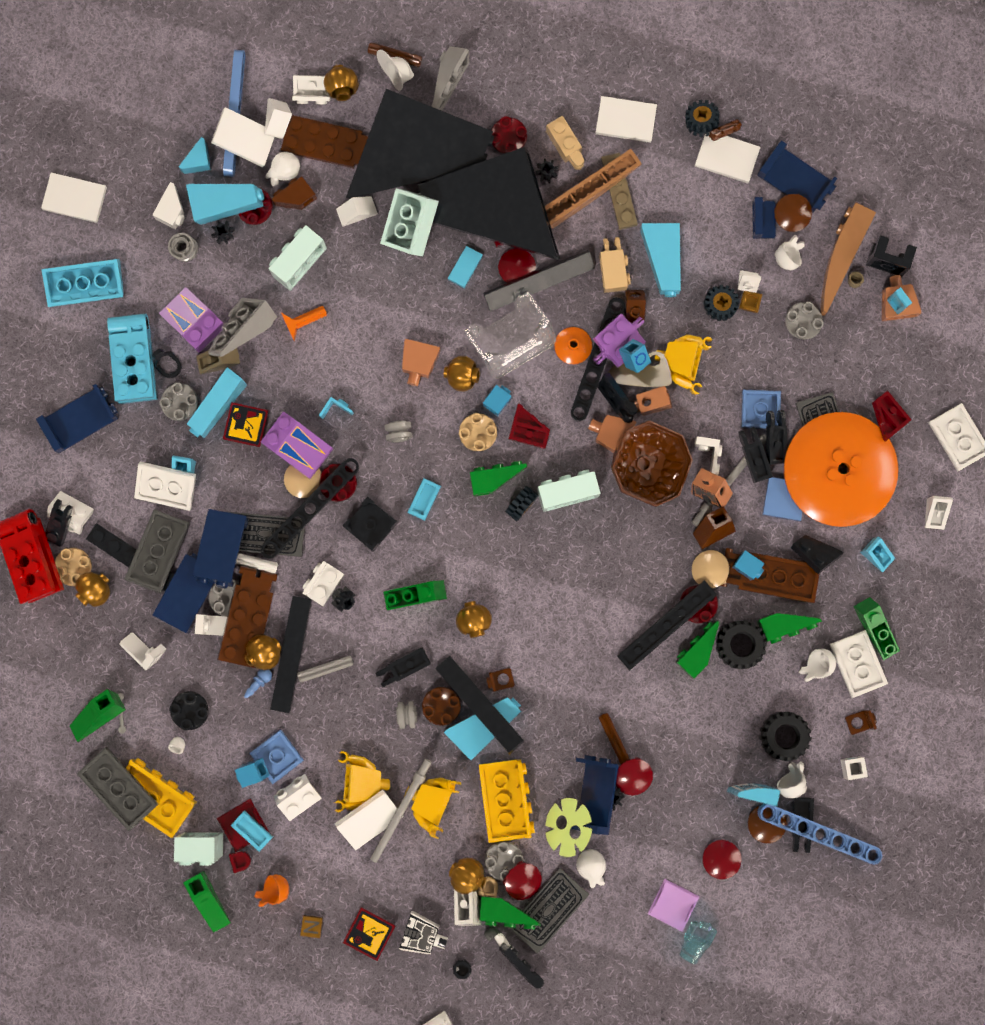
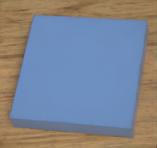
[741,390,781,429]
[762,477,802,521]
[250,730,304,784]

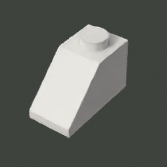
[153,182,185,230]
[454,889,482,926]

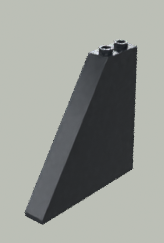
[346,88,495,199]
[418,147,560,260]

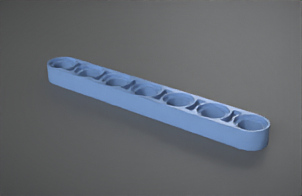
[223,50,245,177]
[757,804,882,864]

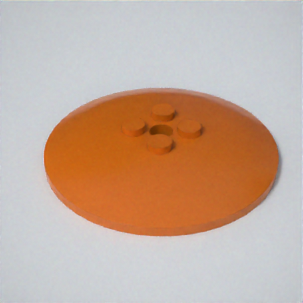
[783,412,898,527]

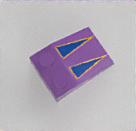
[159,287,224,353]
[261,411,333,479]

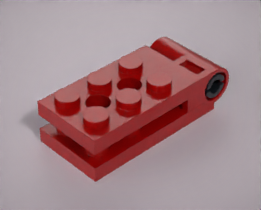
[0,509,64,604]

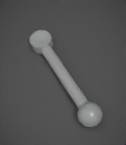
[118,693,126,734]

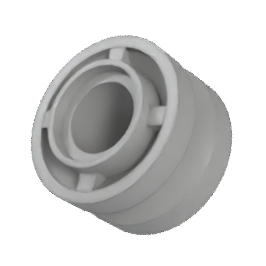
[168,233,198,262]
[384,421,413,443]
[396,701,417,729]

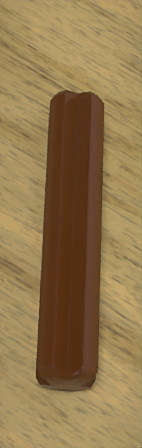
[368,42,422,67]
[599,713,630,764]

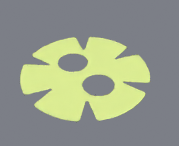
[546,798,592,857]

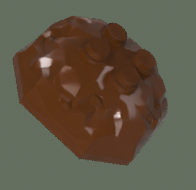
[611,420,693,507]

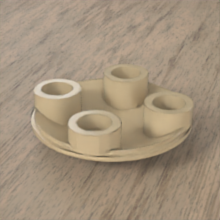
[459,413,497,451]
[284,465,321,498]
[55,548,92,586]
[692,550,729,588]

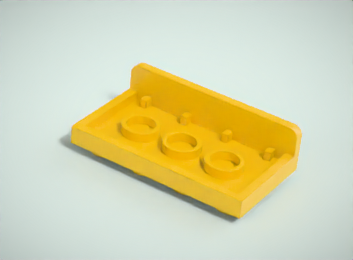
[126,758,197,838]
[479,759,535,843]

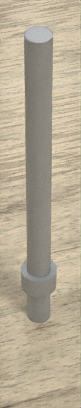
[691,434,766,527]
[370,759,432,863]

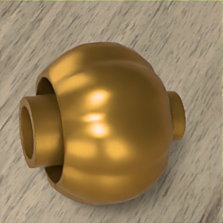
[324,65,359,101]
[444,356,480,392]
[75,572,110,607]
[456,601,492,638]
[245,635,281,670]
[449,858,486,894]

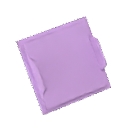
[648,879,700,932]

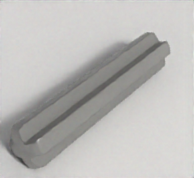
[297,656,353,682]

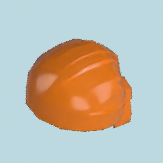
[254,874,290,907]

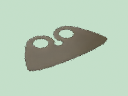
[607,351,672,387]

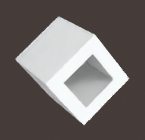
[840,756,868,780]

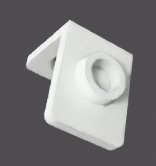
[737,270,761,293]

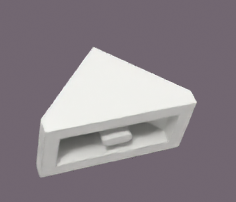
[264,98,292,139]
[336,196,378,227]
[925,496,953,530]

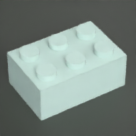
[380,188,439,256]
[268,225,327,291]
[537,470,601,512]
[174,832,223,866]

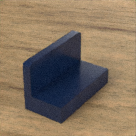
[752,197,776,239]

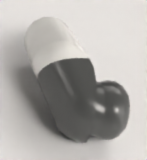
[484,927,511,947]

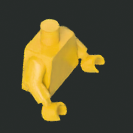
[655,335,712,395]
[335,751,390,812]
[404,777,461,839]

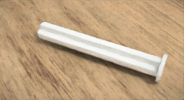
[236,553,278,573]

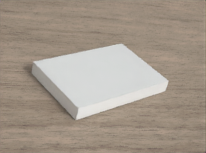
[596,96,657,143]
[211,107,274,167]
[695,132,760,183]
[41,173,107,223]
[928,403,985,472]
[134,462,196,511]
[829,630,888,698]
[335,790,404,850]

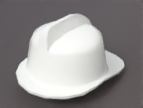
[377,50,414,91]

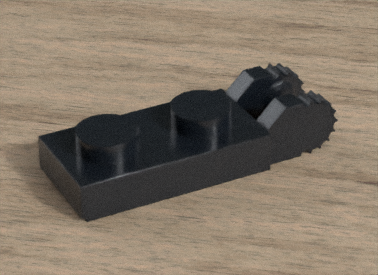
[597,373,638,423]
[766,410,787,465]
[738,427,773,483]
[45,499,73,547]
[375,647,431,688]
[792,797,814,853]
[499,943,544,989]

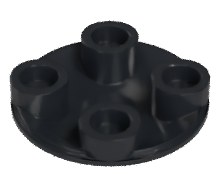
[169,691,209,730]

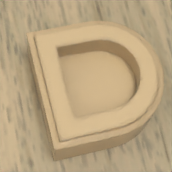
[477,876,498,898]

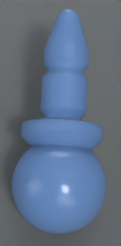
[244,669,272,698]

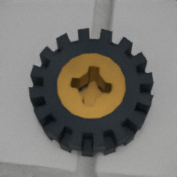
[685,100,720,137]
[704,285,740,321]
[505,486,539,522]

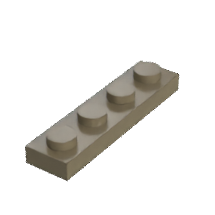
[601,153,638,230]

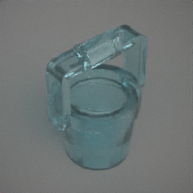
[679,920,717,964]

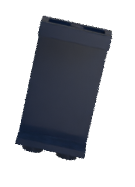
[757,140,837,213]
[36,384,118,454]
[193,509,248,589]
[153,553,214,634]
[571,755,619,835]

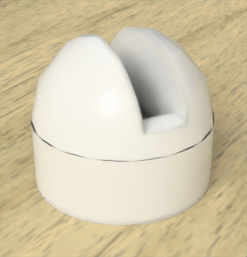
[168,737,185,754]

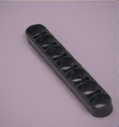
[570,297,625,422]
[261,458,360,559]

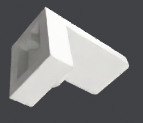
[694,436,722,475]
[195,614,227,636]
[119,633,166,670]

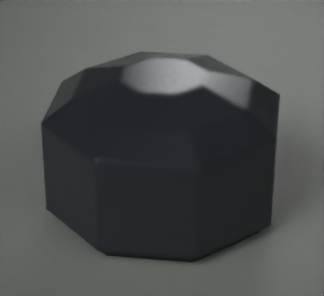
[453,959,472,979]

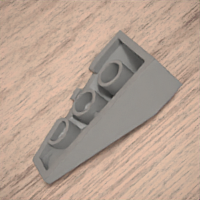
[432,46,470,111]
[208,298,277,357]

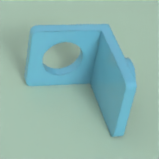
[319,397,354,419]

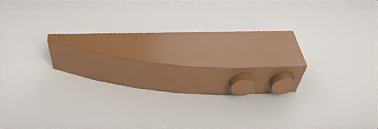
[545,149,642,229]
[820,203,876,316]

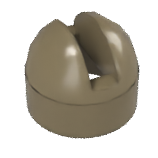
[848,271,864,288]

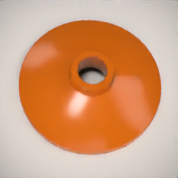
[554,327,592,364]

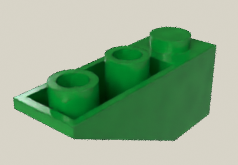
[470,461,527,497]
[383,580,447,611]
[853,597,900,661]
[757,613,822,644]
[676,621,719,679]
[70,689,126,742]
[183,871,231,933]
[480,897,541,930]

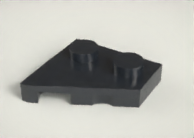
[791,535,844,574]

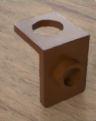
[625,290,646,323]
[486,668,515,692]
[845,710,877,735]

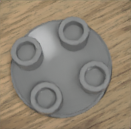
[785,302,824,340]
[159,382,198,421]
[208,579,239,617]
[485,841,524,881]

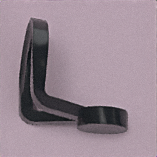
[152,348,182,378]

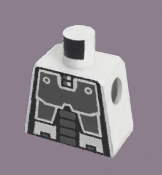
[399,911,448,954]

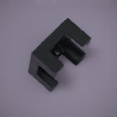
[866,235,917,277]
[343,496,398,552]

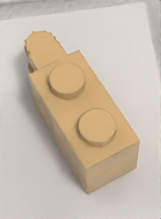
[546,116,584,170]
[599,237,631,293]

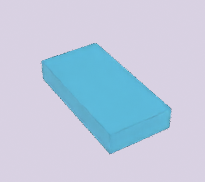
[448,246,483,288]
[887,287,912,314]
[407,478,441,521]
[231,810,273,852]

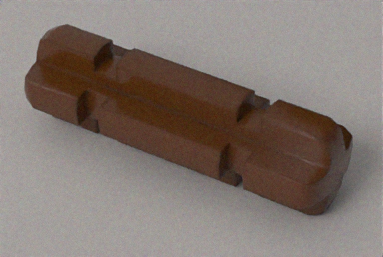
[709,119,742,141]

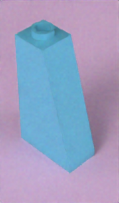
[186,184,264,225]
[640,223,681,297]
[187,367,247,438]
[444,697,521,760]

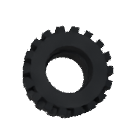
[716,620,767,669]
[759,712,812,761]

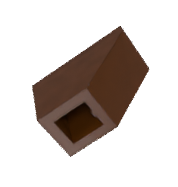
[271,176,317,210]
[693,506,736,549]

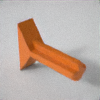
[281,306,327,342]

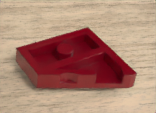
[872,390,912,441]
[508,404,550,449]

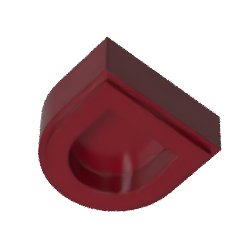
[229,851,251,873]

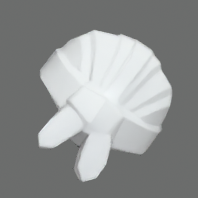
[266,152,300,186]
[775,235,804,270]
[799,649,836,682]
[777,761,807,798]
[576,849,606,888]

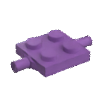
[593,313,646,368]

